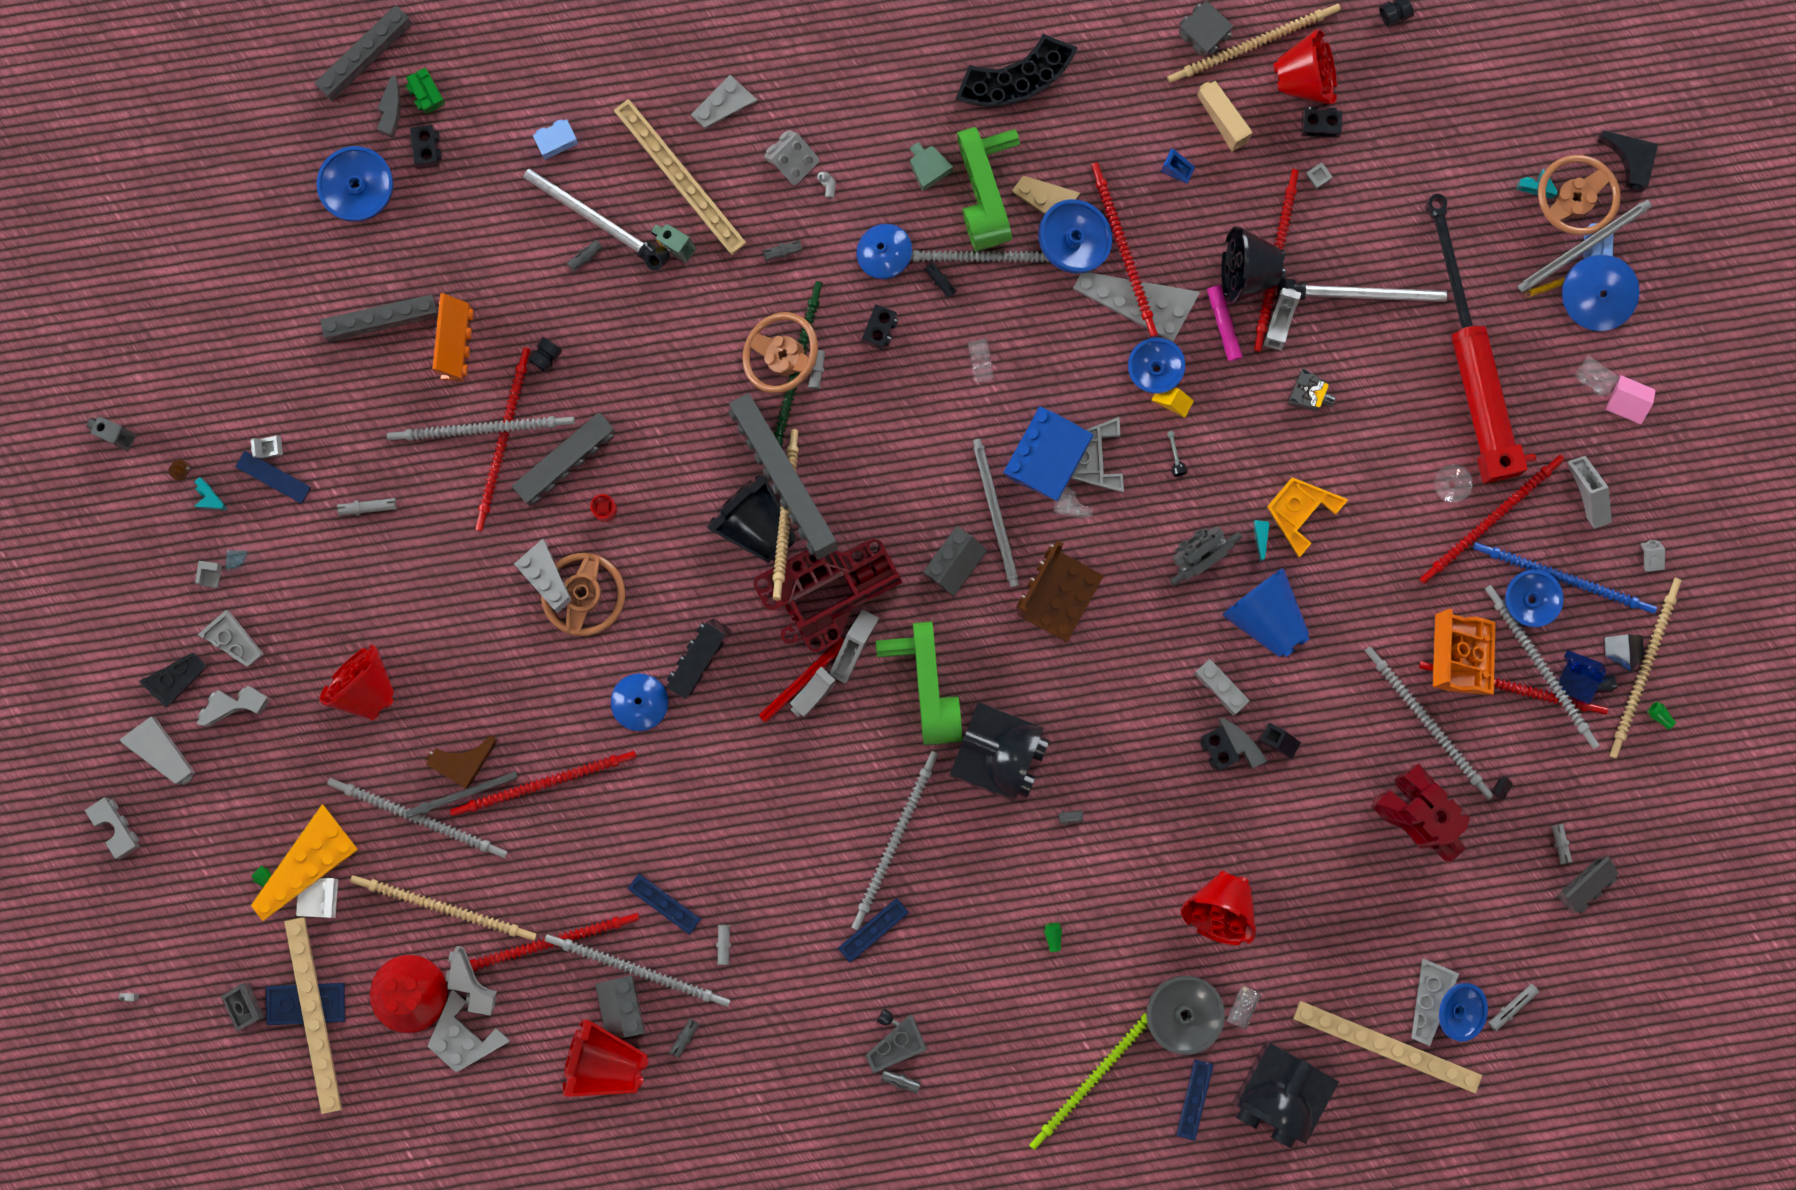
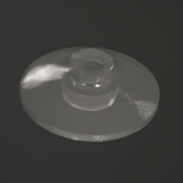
[1434,465,1473,503]

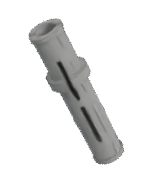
[337,498,397,516]
[1488,984,1539,1032]

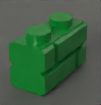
[406,68,445,114]

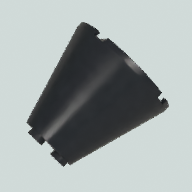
[707,474,796,563]

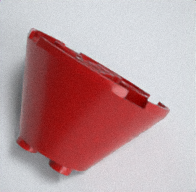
[1274,29,1337,105]
[319,644,394,721]
[1181,871,1256,946]
[370,955,448,1033]

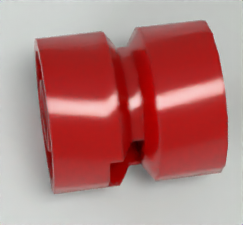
[590,494,617,522]

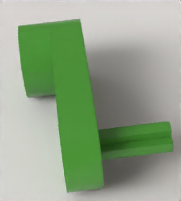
[957,127,1020,252]
[876,621,962,746]

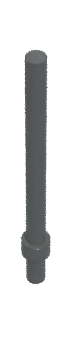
[405,771,518,818]

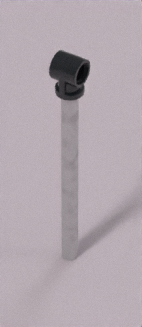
[523,169,670,270]
[1277,279,1447,302]

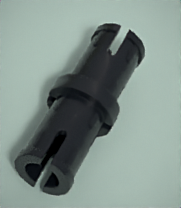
[924,262,957,299]

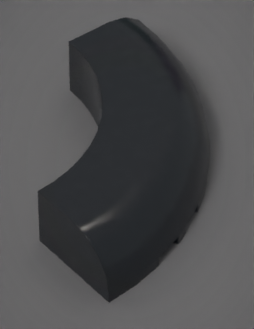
[955,34,1078,107]

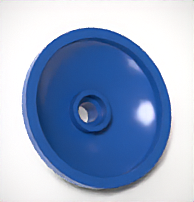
[857,224,913,279]
[1128,338,1185,394]
[1505,570,1564,627]
[611,673,668,731]
[1439,983,1488,1042]

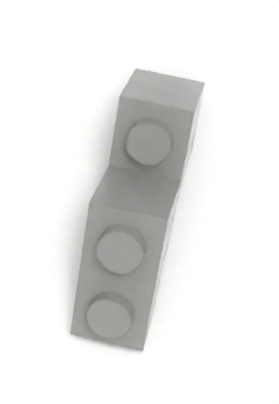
[197,685,271,727]
[446,946,497,1016]

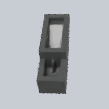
[377,75,401,139]
[1218,718,1267,769]

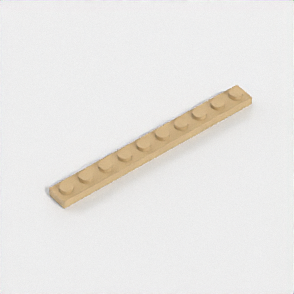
[614,99,746,256]
[284,917,342,1114]
[1293,1001,1483,1094]

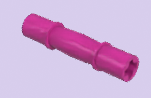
[1207,285,1243,362]

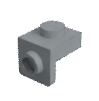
[251,435,283,459]
[1641,540,1665,572]

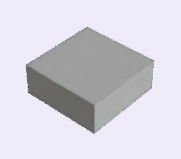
[1306,162,1333,189]

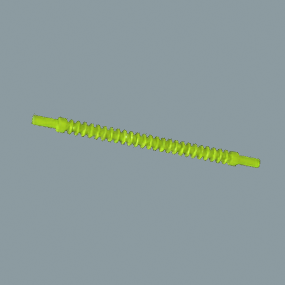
[1029,1013,1147,1150]

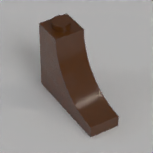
[426,735,498,789]

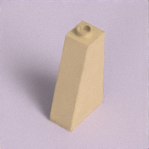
[1197,81,1253,152]

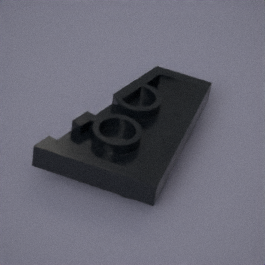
[139,653,208,708]

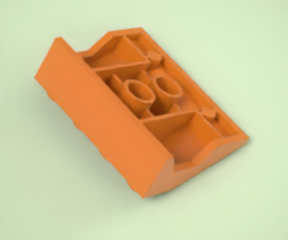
[432,293,474,382]
[1433,608,1496,695]

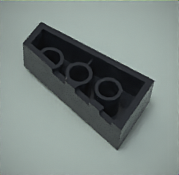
[666,619,732,699]

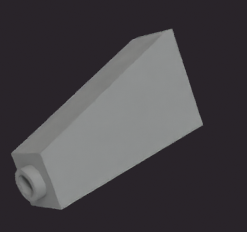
[120,716,196,785]

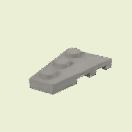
[691,75,757,129]
[198,610,264,667]

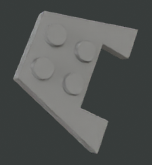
[1070,417,1124,493]
[427,990,511,1072]

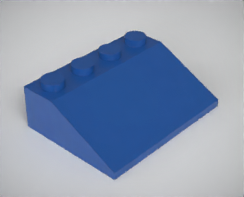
[1003,406,1094,502]

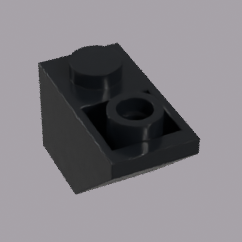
[1258,722,1301,759]

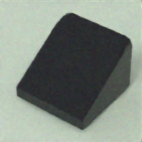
[1492,776,1513,800]

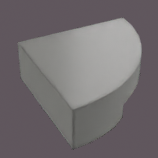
[119,993,139,1002]

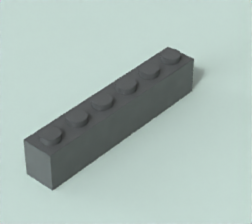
[315,5,412,102]
[320,294,438,342]
[512,412,616,506]

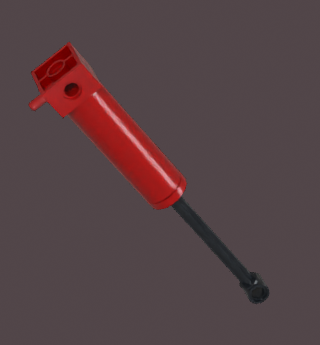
[1425,194,1536,484]

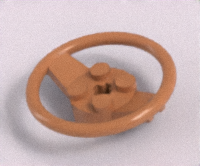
[1538,155,1620,235]
[742,312,818,393]
[541,553,625,636]

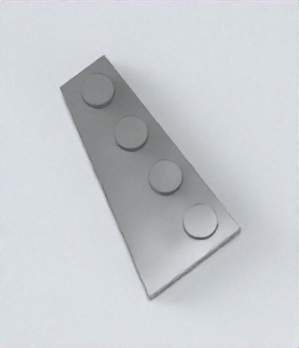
[514,539,572,613]
[1411,958,1459,1046]

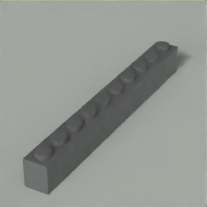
[728,393,838,560]

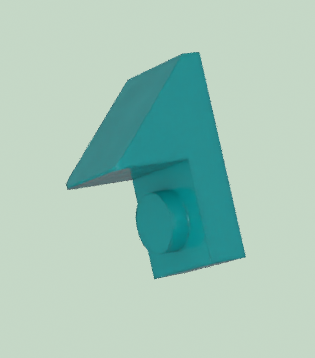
[1516,169,1557,199]
[194,477,228,511]

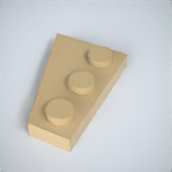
[1012,176,1080,214]

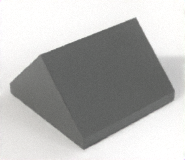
[221,983,265,1032]

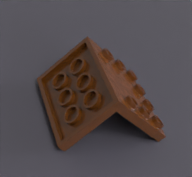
[1016,540,1104,643]

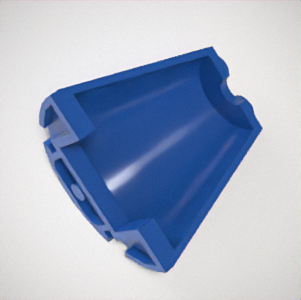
[1222,568,1310,657]

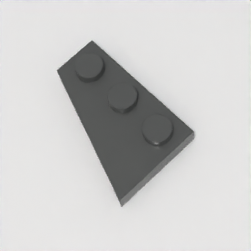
[866,1013,927,1073]

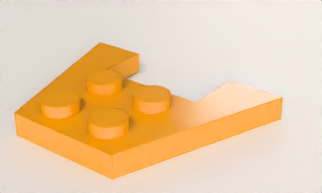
[1267,477,1348,558]

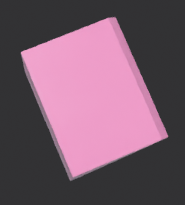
[1605,375,1655,425]

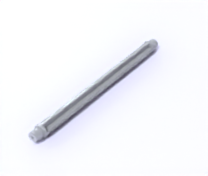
[1518,199,1652,293]
[973,439,1019,588]

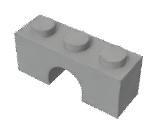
[1194,659,1249,716]
[85,797,140,859]

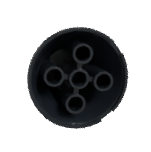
[1221,226,1286,303]

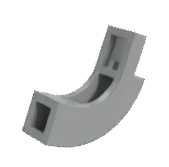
[1263,288,1301,351]

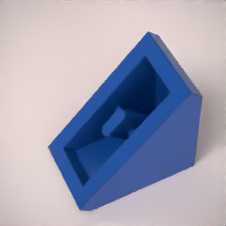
[1161,149,1195,184]

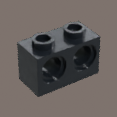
[1301,107,1342,138]
[410,125,442,169]
[862,304,899,350]
[1199,726,1240,772]

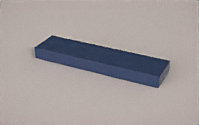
[235,450,311,504]
[627,873,701,935]
[838,898,909,963]
[1176,1059,1214,1141]

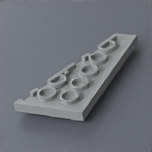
[1073,272,1200,342]

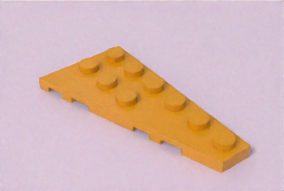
[251,804,358,922]

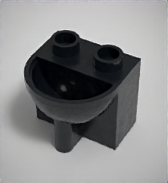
[949,702,1050,802]
[1232,1041,1339,1149]

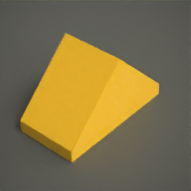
[1151,388,1194,418]

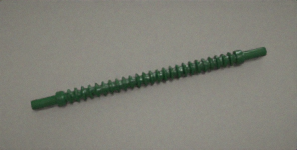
[773,281,823,446]

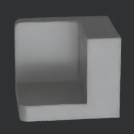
[195,561,222,588]

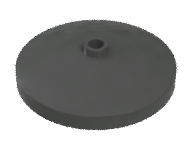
[1146,975,1225,1055]

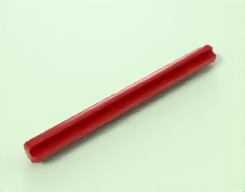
[759,638,844,723]

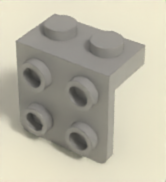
[763,130,819,185]

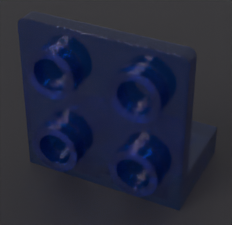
[1559,650,1606,704]

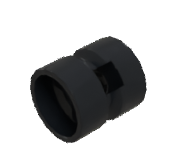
[1379,0,1414,28]
[527,337,562,373]

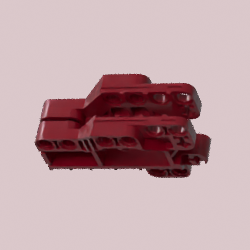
[753,538,903,652]
[1371,763,1470,863]

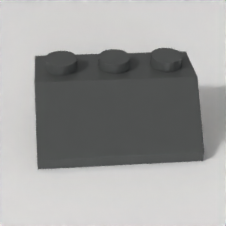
[923,526,987,596]
[1557,856,1619,913]
[595,975,646,1039]

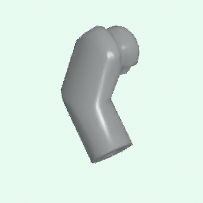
[817,171,836,199]

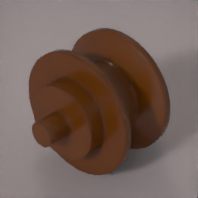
[168,459,190,481]

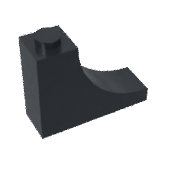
[1597,130,1658,192]

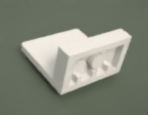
[296,878,338,918]

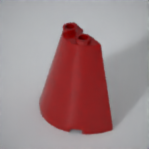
[562,1019,649,1097]

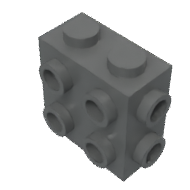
[1179,0,1233,57]

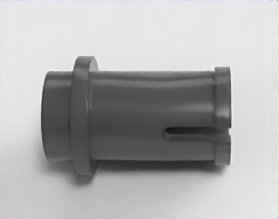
[1058,809,1083,826]

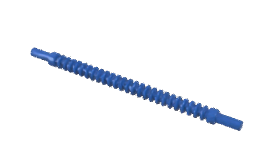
[1473,542,1657,614]

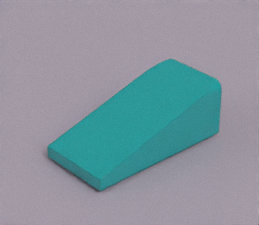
[1253,520,1270,562]

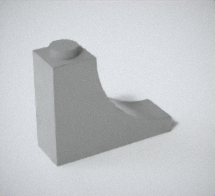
[1567,456,1612,529]
[830,609,879,684]
[790,667,836,718]

